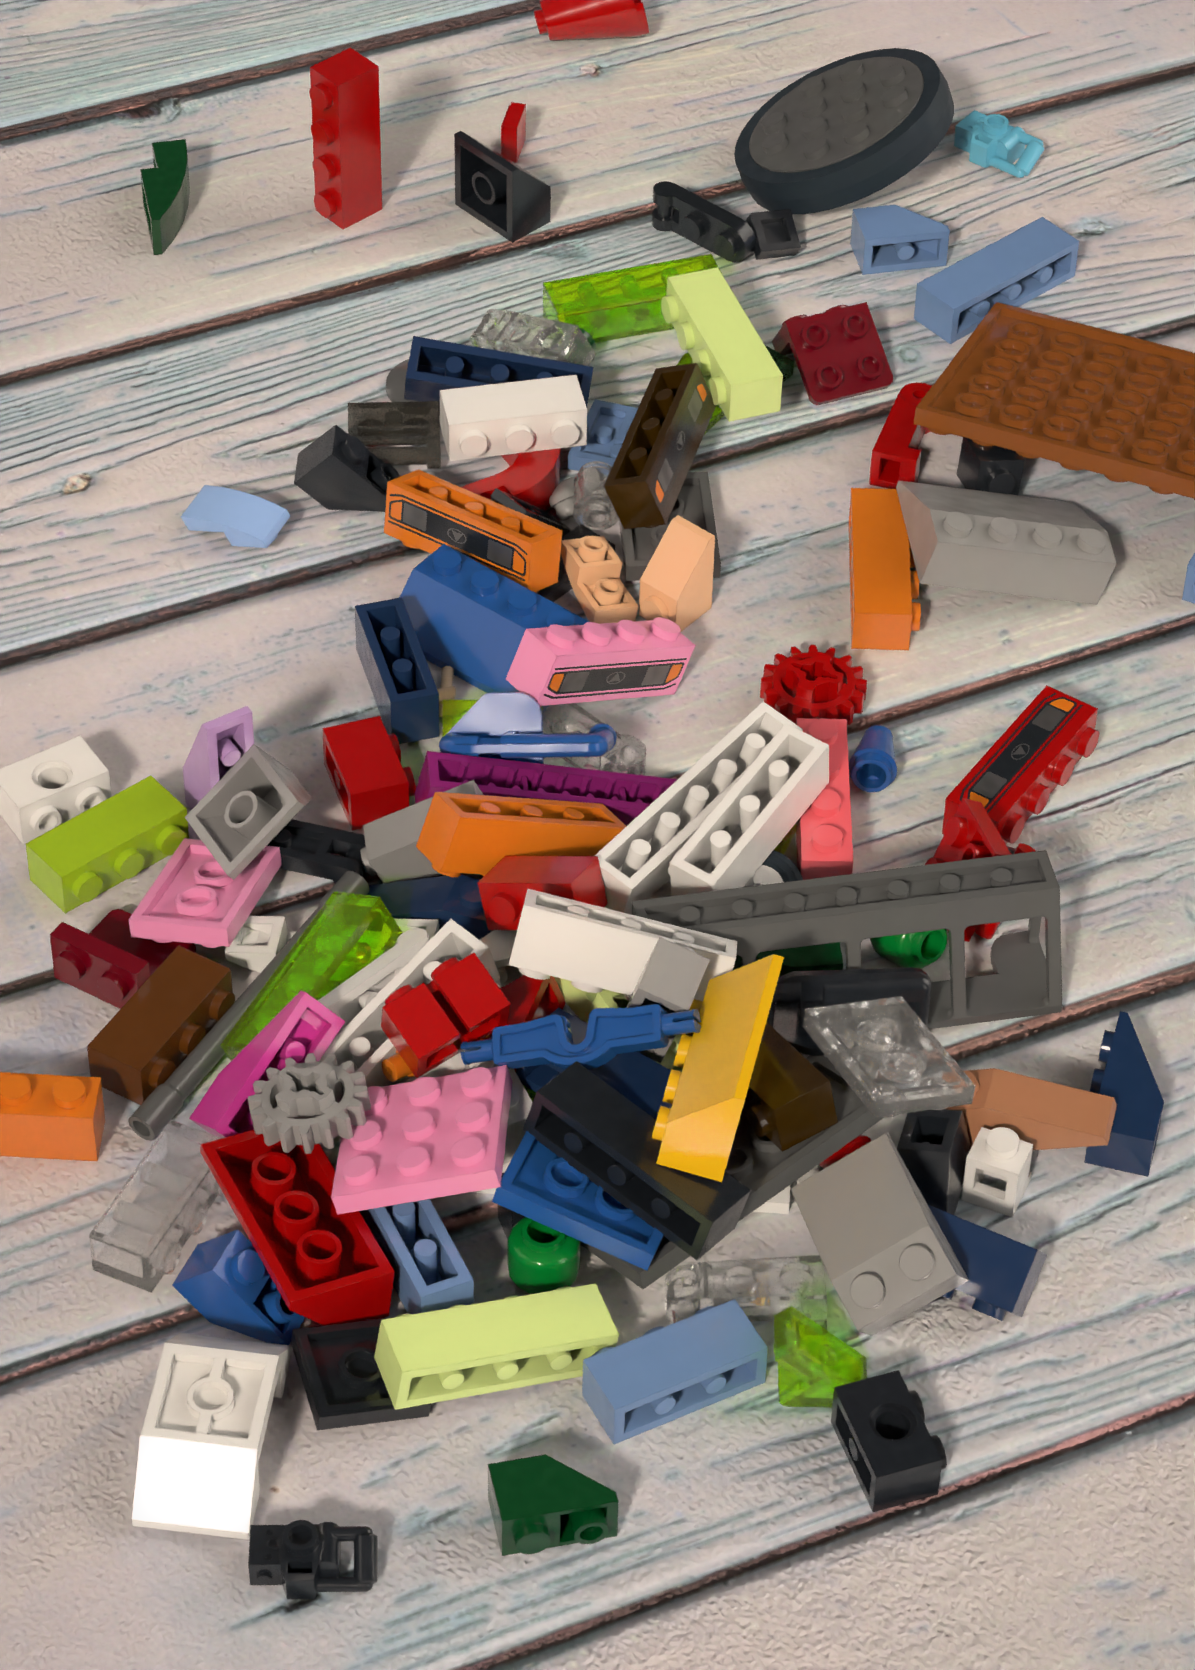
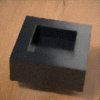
[746,209,801,260]

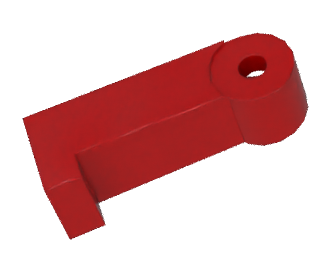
[869,382,932,489]

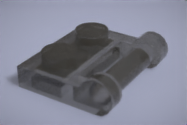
[348,401,441,469]

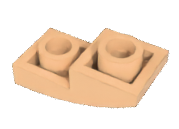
[561,536,639,624]

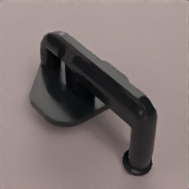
[767,967,932,1057]

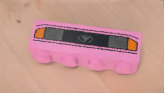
[506,617,696,706]

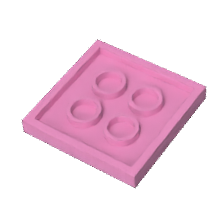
[331,1065,513,1215]

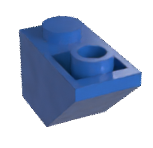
[172,1229,305,1345]

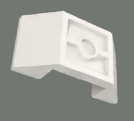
[132,1333,292,1540]

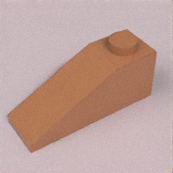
[934,1068,1117,1151]

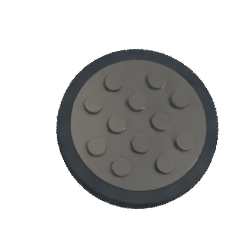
[734,48,954,215]

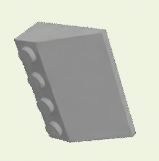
[896,481,1117,605]

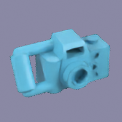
[954,110,1045,178]

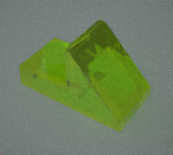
[774,1306,867,1408]

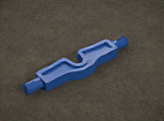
[461,1004,701,1070]

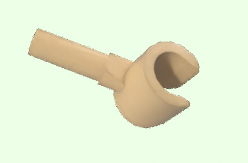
[437,666,457,717]

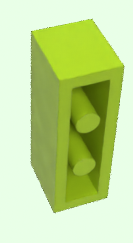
[26,775,189,914]

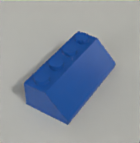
[399,544,590,712]

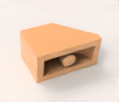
[639,515,715,632]

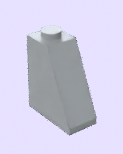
[360,780,484,883]

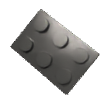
[619,472,721,581]

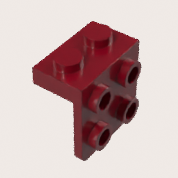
[772,302,893,405]
[50,909,196,1009]

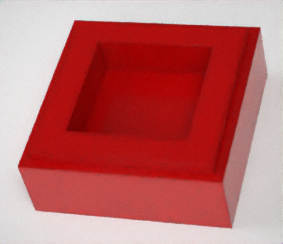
[501,102,526,163]

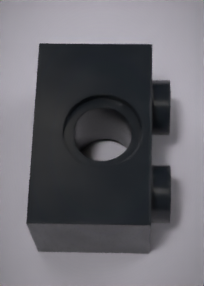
[831,1370,947,1512]

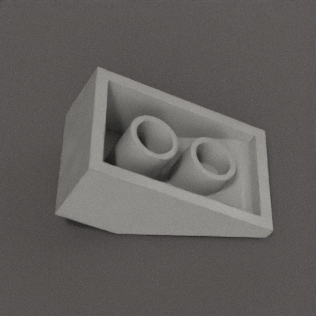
[790,1133,969,1336]

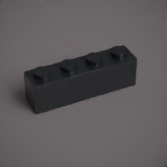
[523,1061,751,1260]

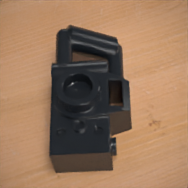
[248,1520,378,1599]

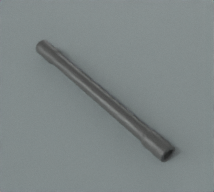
[128,871,370,1141]

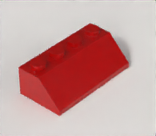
[200,1130,395,1325]

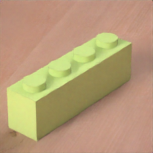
[661,267,783,422]
[374,1283,619,1410]

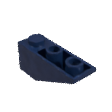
[1084,1011,1164,1177]

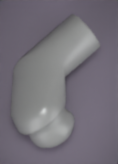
[549,470,602,521]

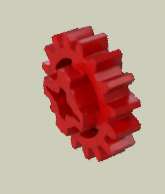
[760,645,867,725]

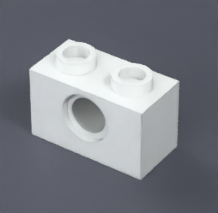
[0,736,111,844]

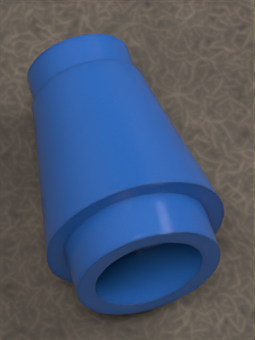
[849,725,897,792]

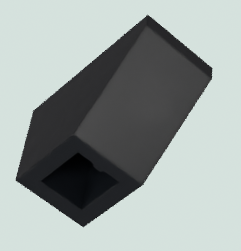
[294,425,401,512]
[897,1106,971,1215]

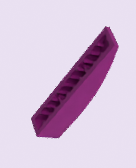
[415,751,678,826]

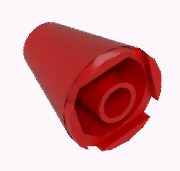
[534,0,649,41]

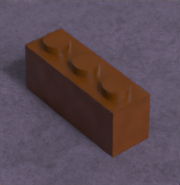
[87,945,235,1105]

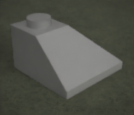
[185,744,312,880]

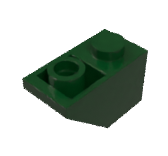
[488,1454,619,1556]

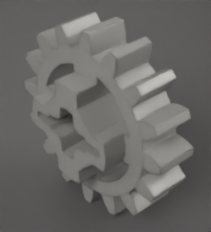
[248,1053,371,1154]

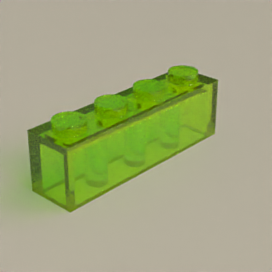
[543,254,721,343]
[220,891,403,1061]

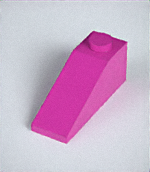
[189,991,345,1139]

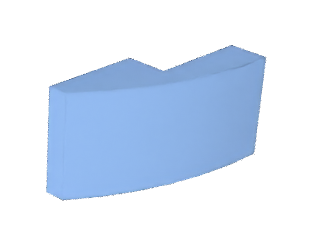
[181,485,290,548]

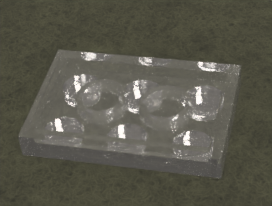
[803,996,976,1118]

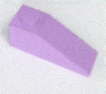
[183,706,254,810]

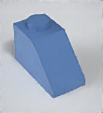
[850,204,950,275]

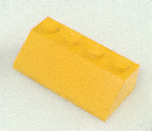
[652,954,784,1182]

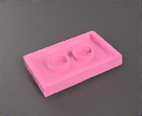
[129,838,282,948]

